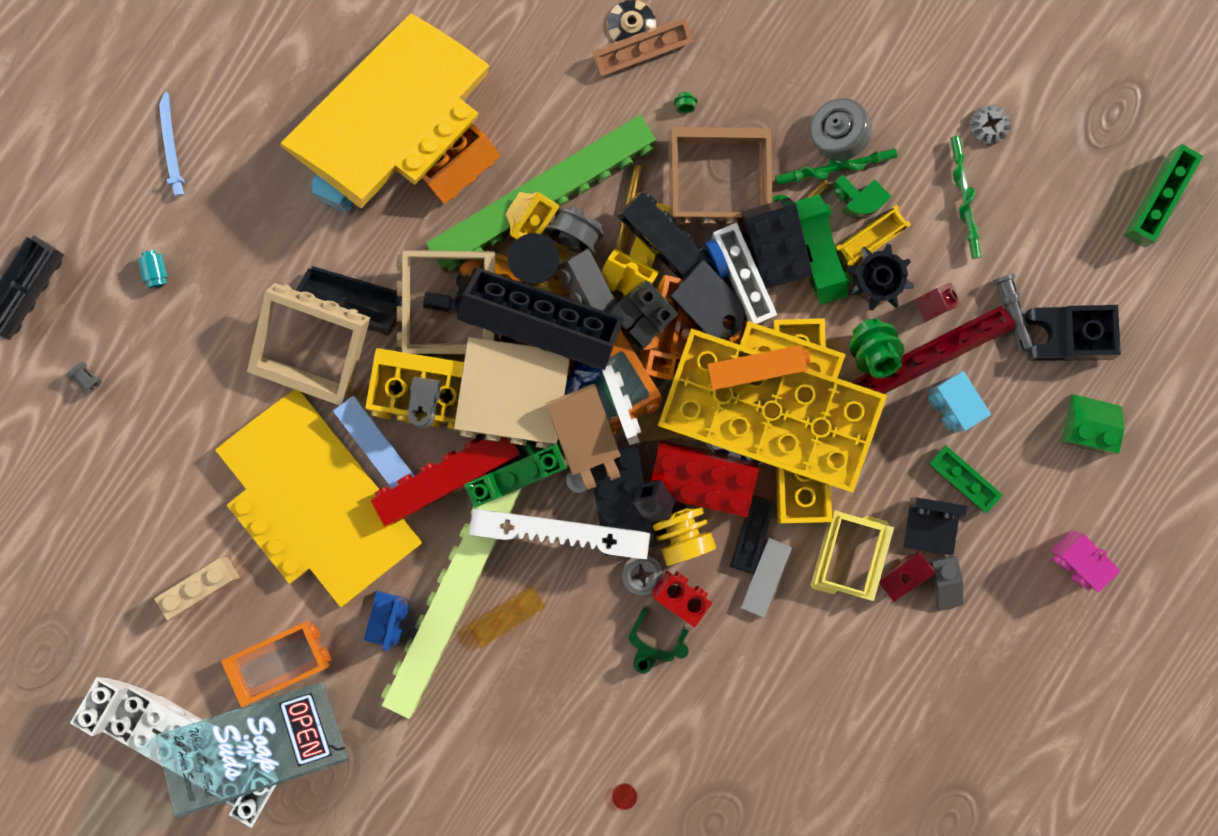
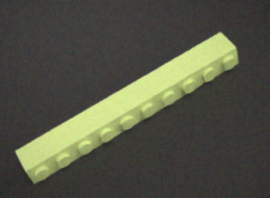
[381,488,522,719]

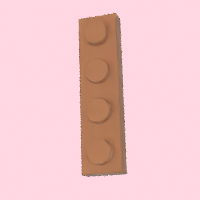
[592,17,693,76]

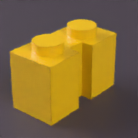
[601,248,659,297]

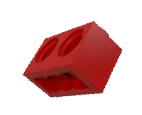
[650,570,712,628]

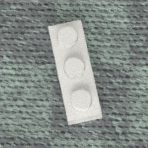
[602,365,641,445]

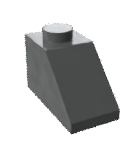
[928,556,963,610]

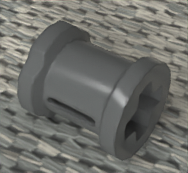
[67,362,102,395]

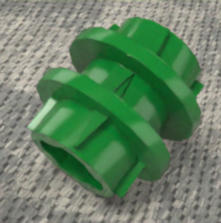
[849,318,905,379]

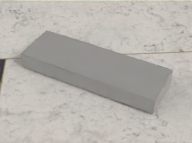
[740,538,792,618]

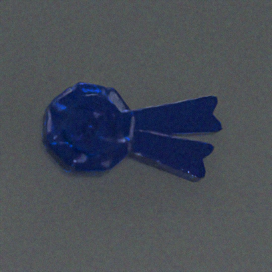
[564,360,603,396]

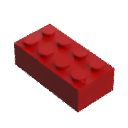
[650,440,759,517]

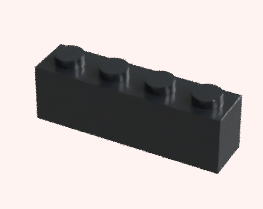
[617,192,713,279]

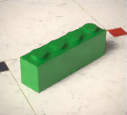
[1123,144,1203,248]

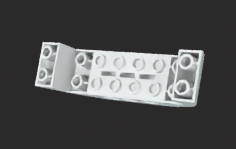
[70,677,279,828]

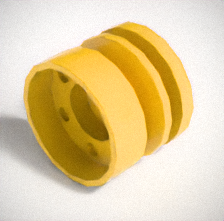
[652,507,716,566]

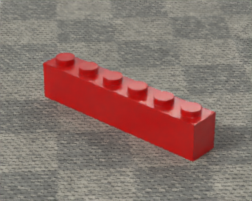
[370,437,521,527]

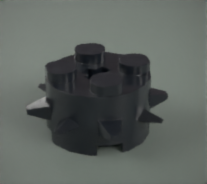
[846,244,914,311]

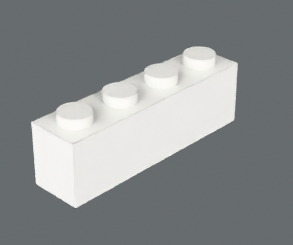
[711,223,777,325]

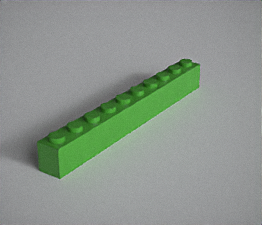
[426,114,656,272]

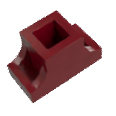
[915,283,962,322]
[879,551,936,602]

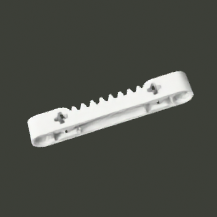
[469,509,650,559]

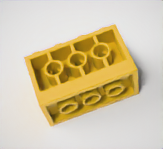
[365,348,464,430]

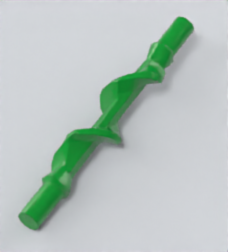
[950,136,982,259]
[775,148,898,185]

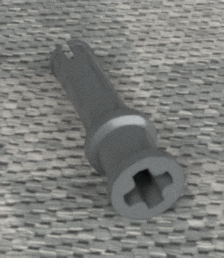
[992,273,1034,350]

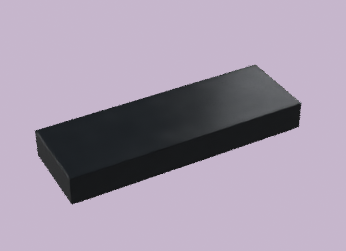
[729,495,776,574]

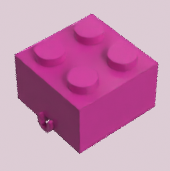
[1050,530,1121,593]

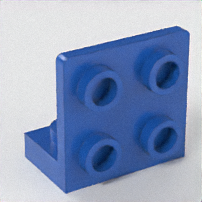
[364,590,409,651]

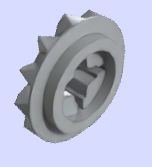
[970,104,1011,144]
[622,556,662,596]

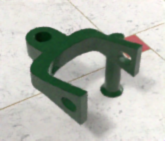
[628,605,689,674]

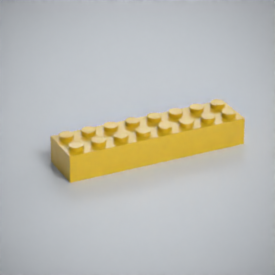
[771,318,832,523]

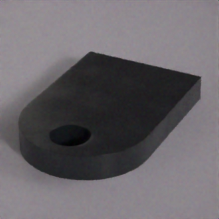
[668,260,744,339]

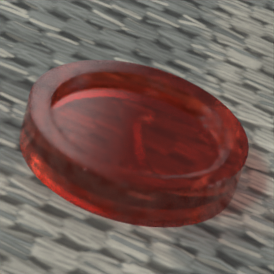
[612,783,637,810]

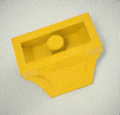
[505,192,559,239]

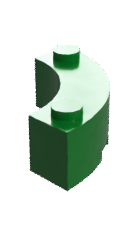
[795,194,851,305]

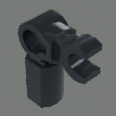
[423,275,472,315]

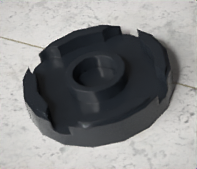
[508,233,559,285]

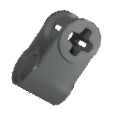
[408,377,441,428]

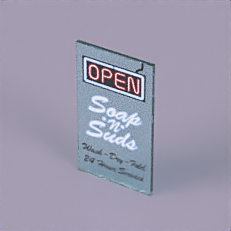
[156,682,348,818]

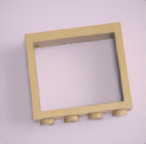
[397,250,495,354]
[247,283,370,405]

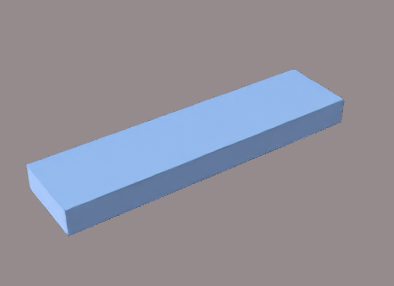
[333,395,415,488]

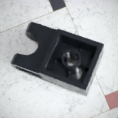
[1025,305,1121,361]

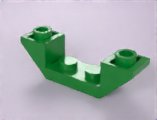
[464,444,567,508]

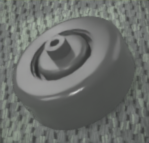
[810,98,872,161]

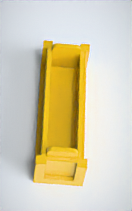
[835,204,911,269]

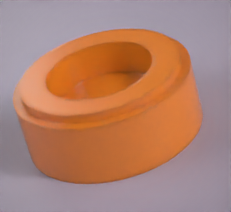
[459,259,483,276]

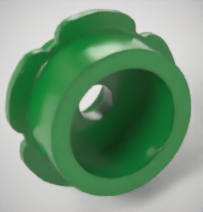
[673,92,698,114]

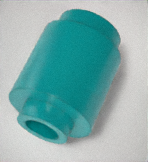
[137,250,168,288]

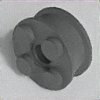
[545,206,604,256]

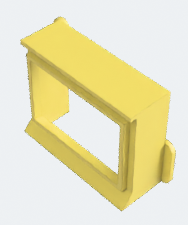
[810,510,894,601]

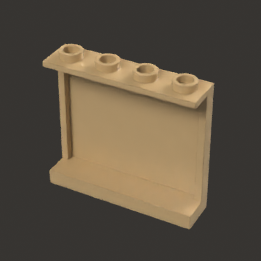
[454,337,570,449]

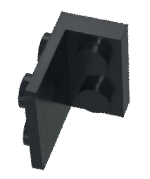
[903,497,967,555]

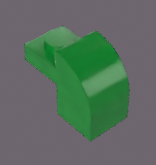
[832,175,892,219]

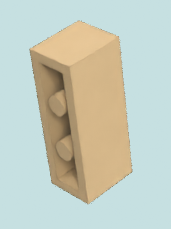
[154,557,240,620]

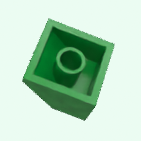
[1061,394,1125,455]

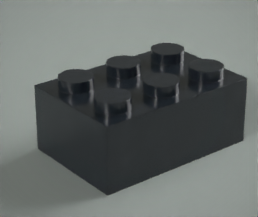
[741,197,813,289]

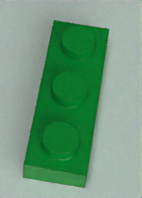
[928,445,1003,514]

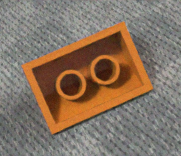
[421,124,501,204]

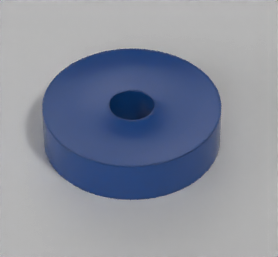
[704,239,730,279]

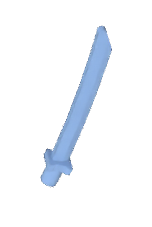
[159,92,185,197]

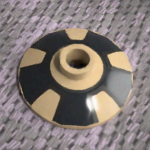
[607,0,656,42]

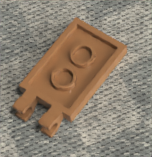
[545,384,620,490]

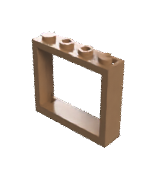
[668,127,772,226]

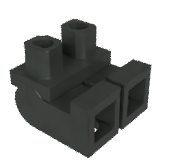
[608,280,678,349]

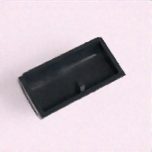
[0,235,65,340]
[296,266,402,336]

